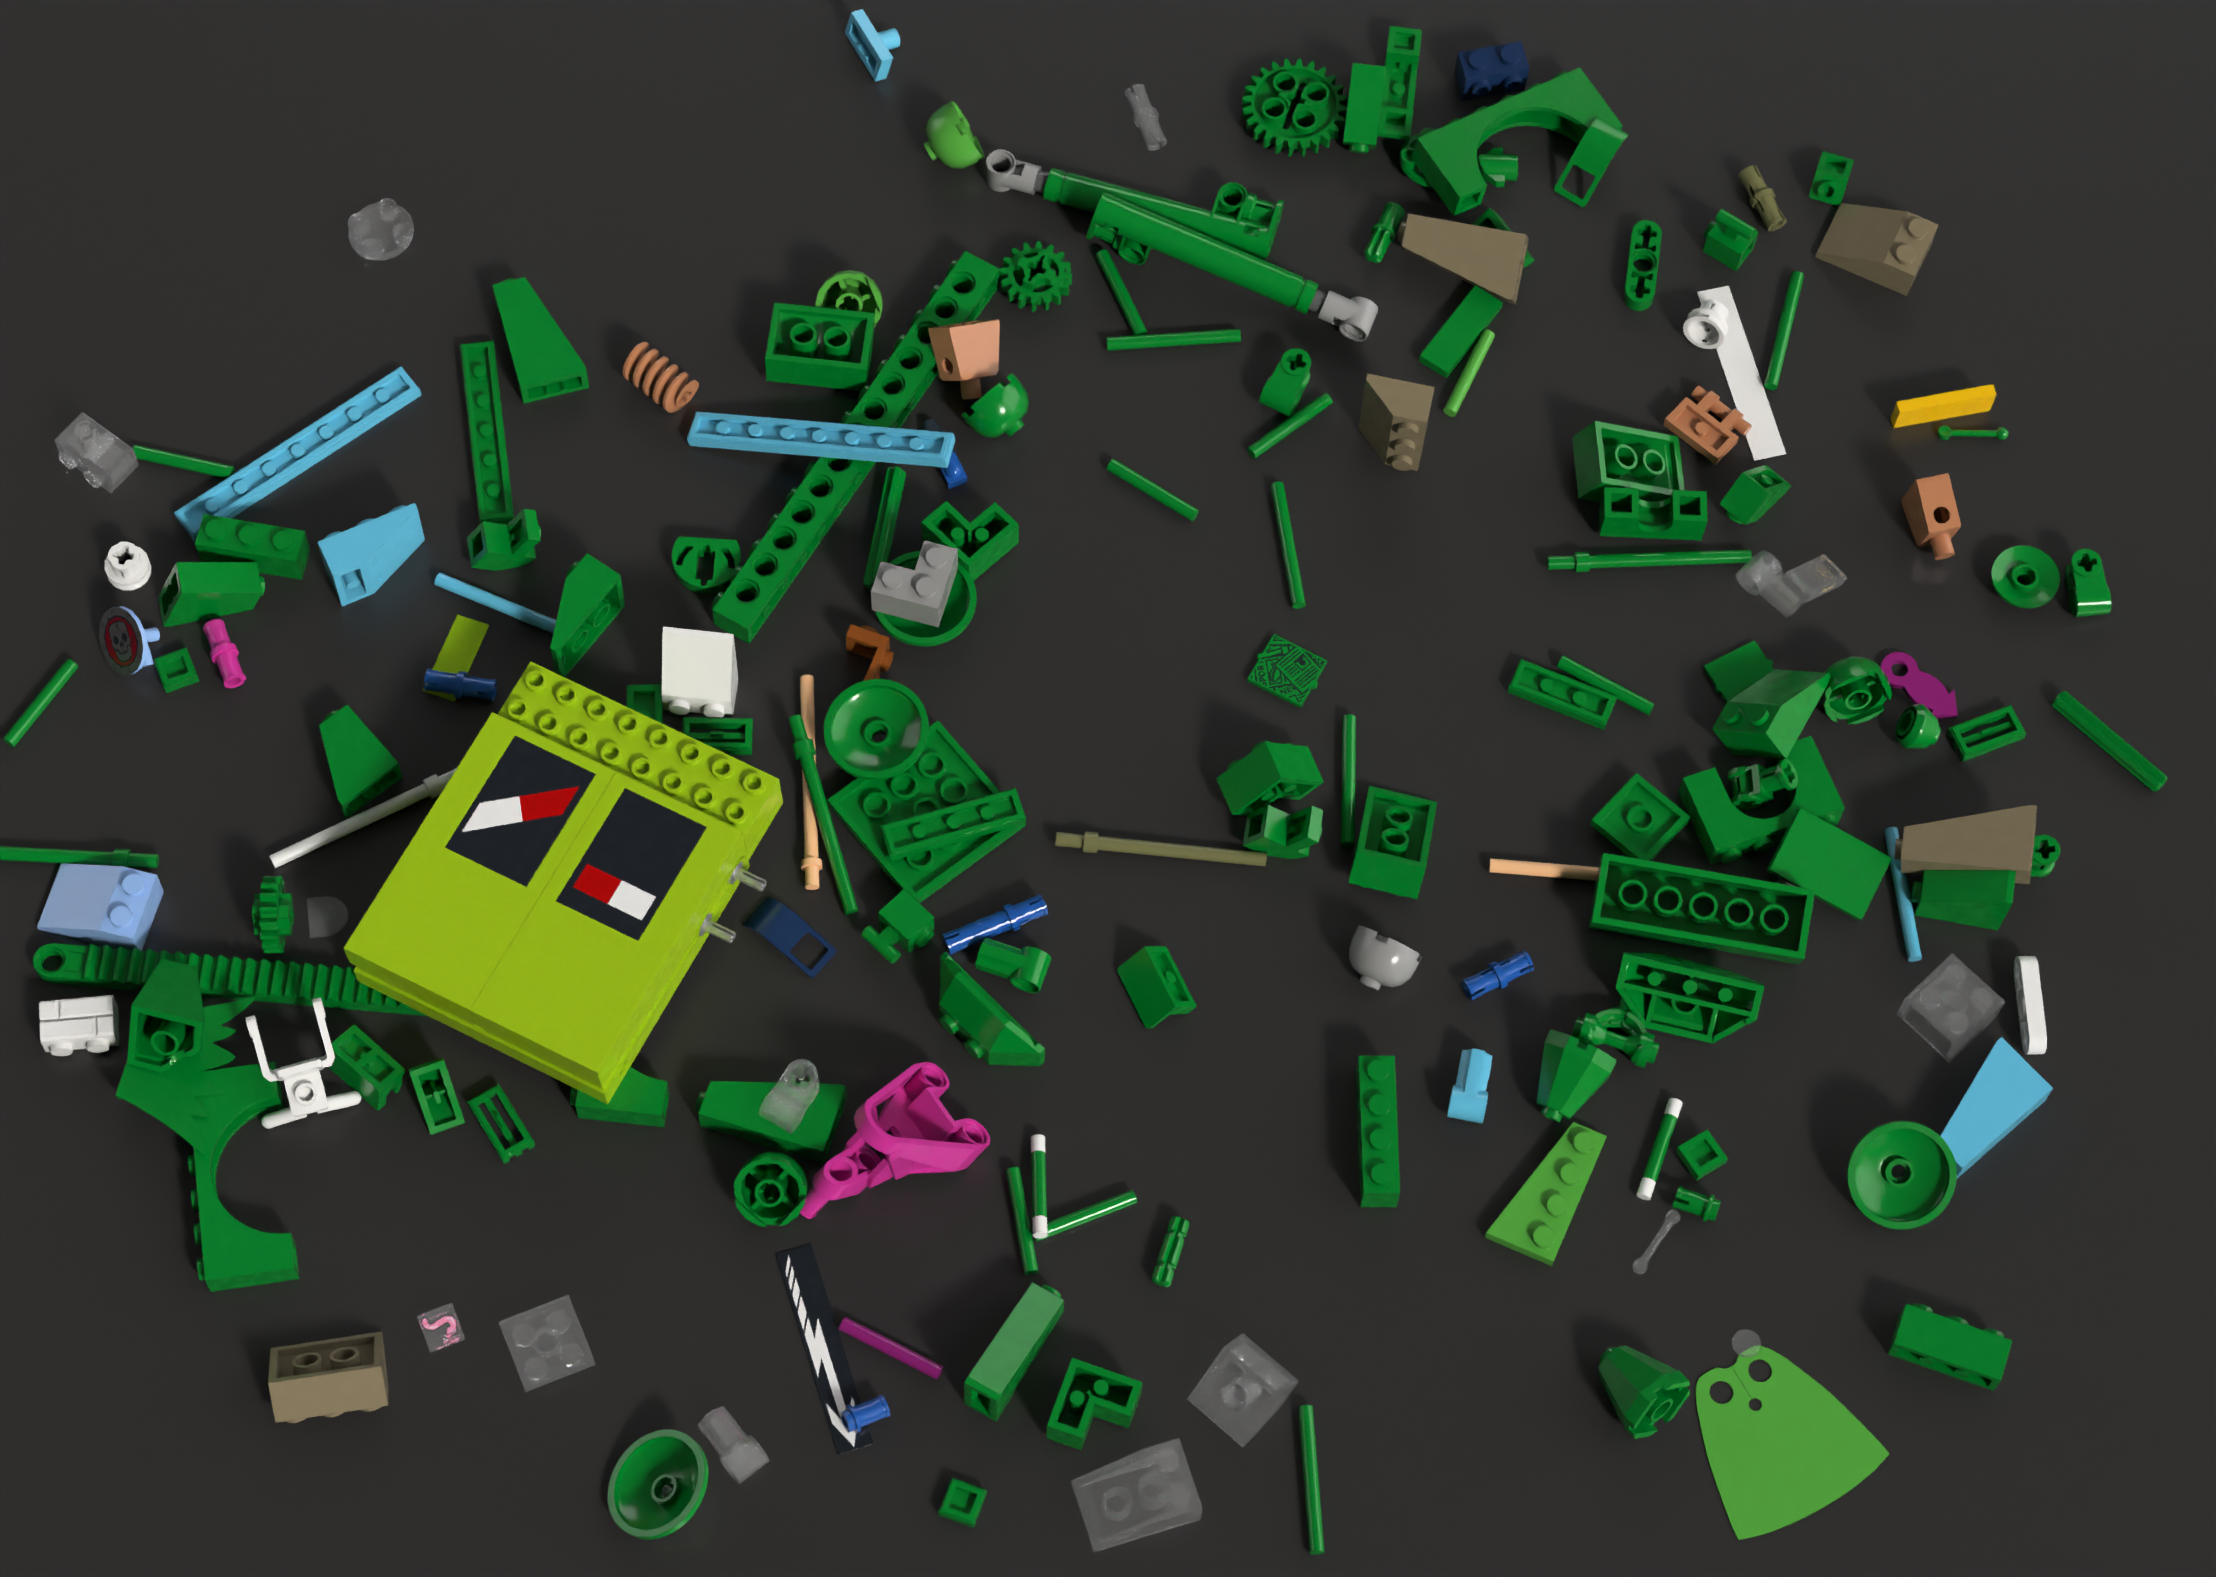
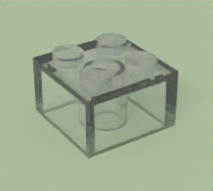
[1897,953,2005,1063]

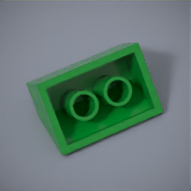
[765,302,875,391]

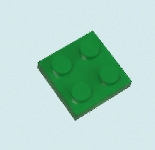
[1590,773,1690,861]

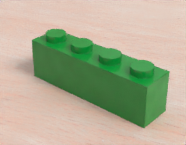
[1355,1056,1400,1207]

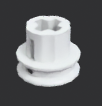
[1683,300,1729,349]
[104,542,152,590]

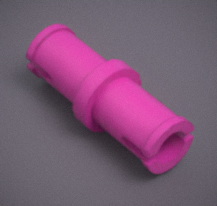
[203,619,246,688]

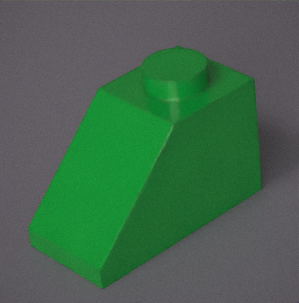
[1720,465,1792,525]

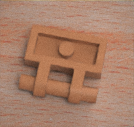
[1663,385,1752,465]

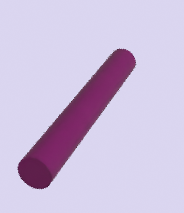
[839,1317,943,1380]

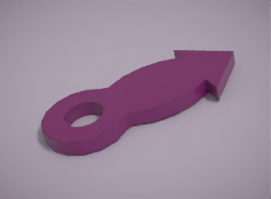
[1880,652,1958,718]

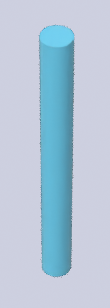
[434,573,556,634]
[1884,827,1922,962]

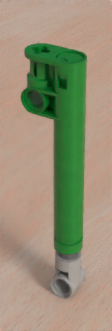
[986,149,1284,260]
[1086,192,1378,341]

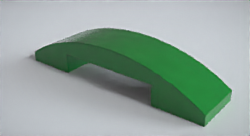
[1377,26,1422,140]

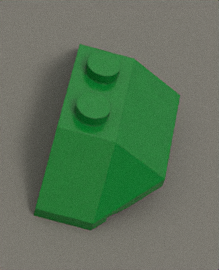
[939,952,1045,1066]
[1616,952,1765,1043]

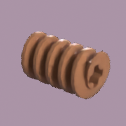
[622,341,699,413]

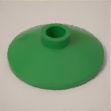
[1991,545,2060,608]

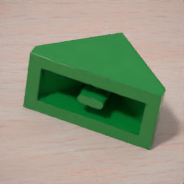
[408,1057,465,1135]

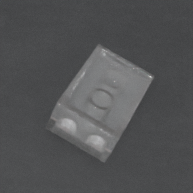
[1071,1438,1202,1553]

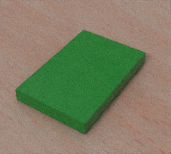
[1766,808,1892,921]

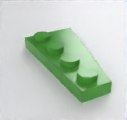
[1485,1122,1607,1266]

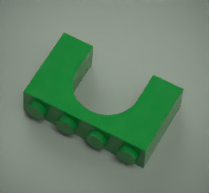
[1678,736,1845,864]

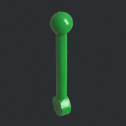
[1937,425,2009,440]

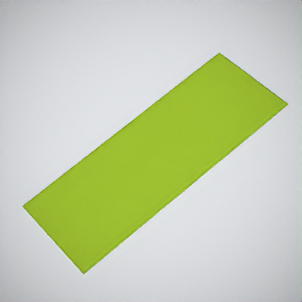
[423,614,489,702]

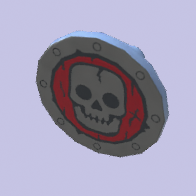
[99,606,160,675]

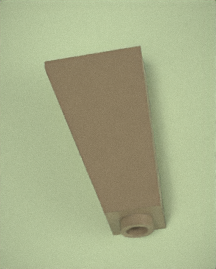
[1398,214,1529,305]
[1894,805,2037,884]

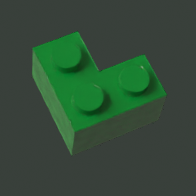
[921,501,1019,581]
[1216,741,1324,816]
[1046,1358,1143,1450]

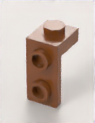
[846,624,894,681]

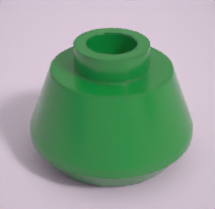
[1895,703,1941,749]

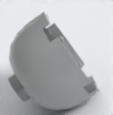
[1349,925,1422,991]

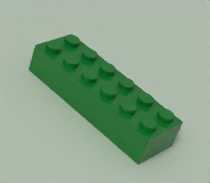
[1588,853,1815,965]

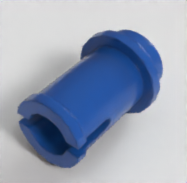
[840,1395,890,1433]

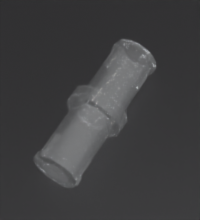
[1125,84,1167,151]

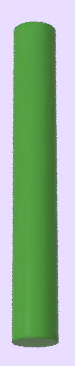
[1443,329,1495,417]

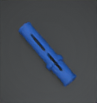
[941,893,1048,955]

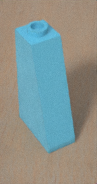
[1941,1037,2053,1178]

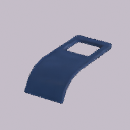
[742,897,836,978]

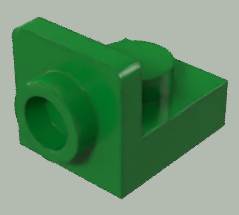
[1809,151,1854,206]

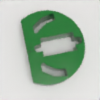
[672,536,741,594]

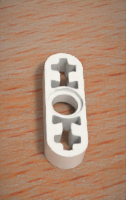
[2014,956,2047,1055]

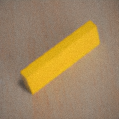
[1890,384,1997,428]

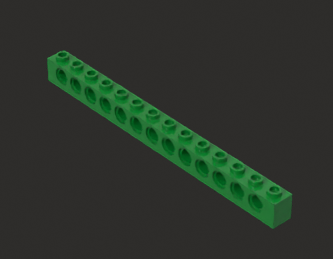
[711,251,1000,644]

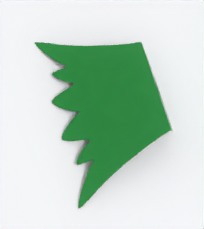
[115,997,256,1156]

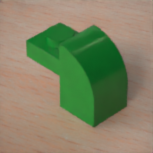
[467,509,541,571]
[1243,805,1323,859]

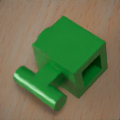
[1703,209,1758,271]
[861,889,934,964]

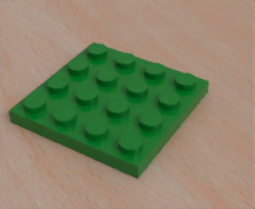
[827,721,1025,903]

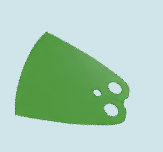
[1696,1346,1889,1540]

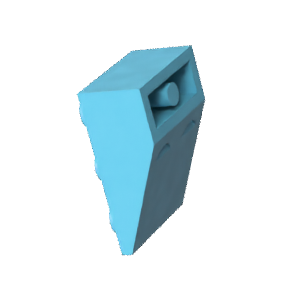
[318,503,425,606]

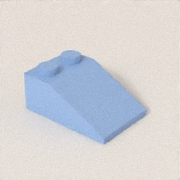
[37,863,164,951]

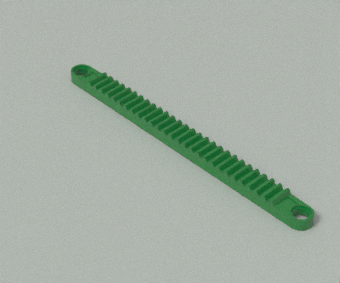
[33,943,427,1016]

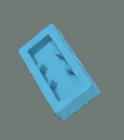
[845,9,900,82]

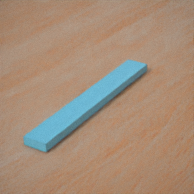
[174,366,421,542]
[687,411,956,468]

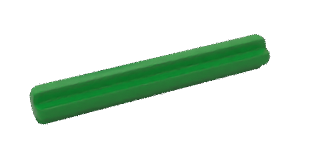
[863,466,906,591]
[2052,691,2167,792]

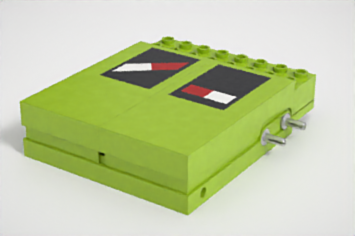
[344,662,783,1104]

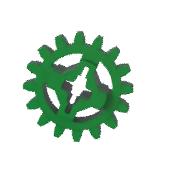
[1000,241,1072,312]
[252,876,294,954]

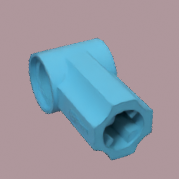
[1447,1048,1492,1124]

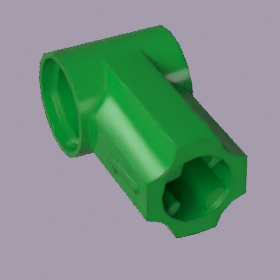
[975,938,1052,993]

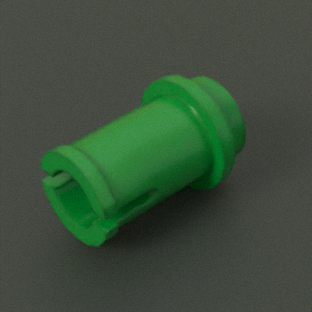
[1672,1186,1721,1222]

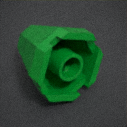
[1536,1029,1617,1123]
[1598,1345,1690,1439]

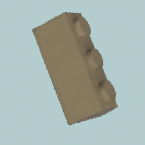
[1358,373,1435,471]
[268,1332,388,1423]

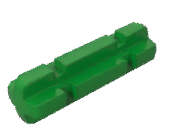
[1152,1216,1189,1287]

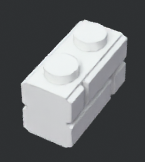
[39,995,119,1056]

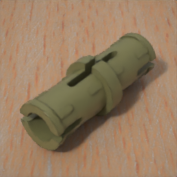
[1738,165,1787,232]

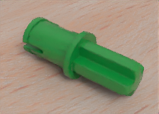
[1364,202,1405,264]

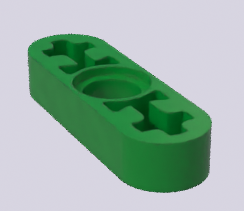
[1623,220,1662,311]

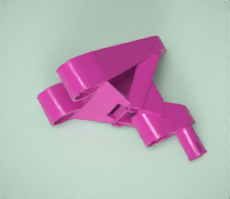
[800,1062,990,1219]

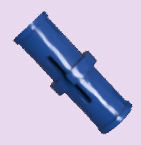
[424,668,497,702]
[1461,950,1534,1001]

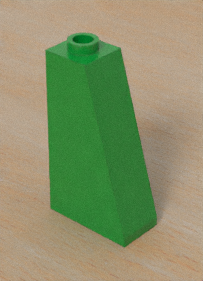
[492,277,589,404]
[695,1081,847,1164]
[964,1282,1064,1422]

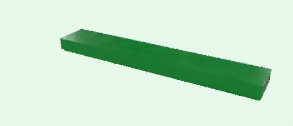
[460,340,514,525]

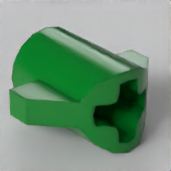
[1478,148,1518,187]

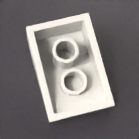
[662,626,739,718]

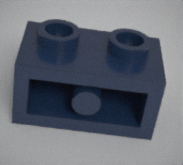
[1454,41,1529,101]

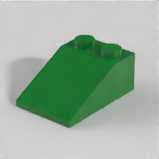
[1572,421,1685,502]
[550,553,625,677]
[1712,669,1831,759]
[1348,786,1437,899]

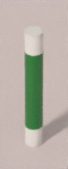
[1636,1098,1683,1200]
[1031,1134,1048,1239]

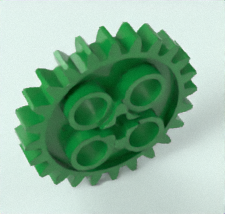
[1242,58,1348,157]

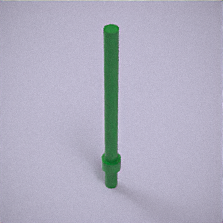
[1547,549,1752,572]
[788,715,858,915]
[0,846,159,868]

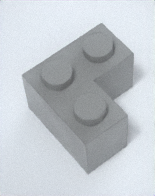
[871,540,958,628]

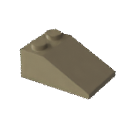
[1815,203,1939,296]

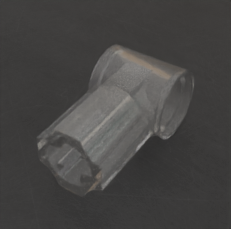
[1736,550,1808,618]
[698,1406,769,1484]

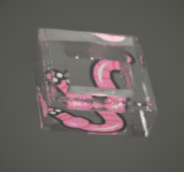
[417,1303,465,1353]

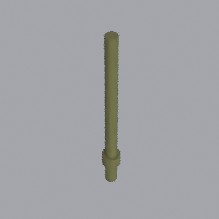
[1055,831,1267,867]

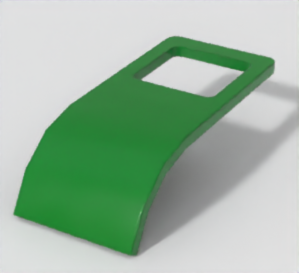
[1554,117,1629,207]

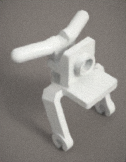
[246,997,361,1129]

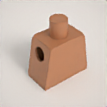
[928,320,1000,399]
[1901,473,1961,560]

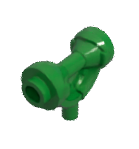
[1571,997,1660,1068]

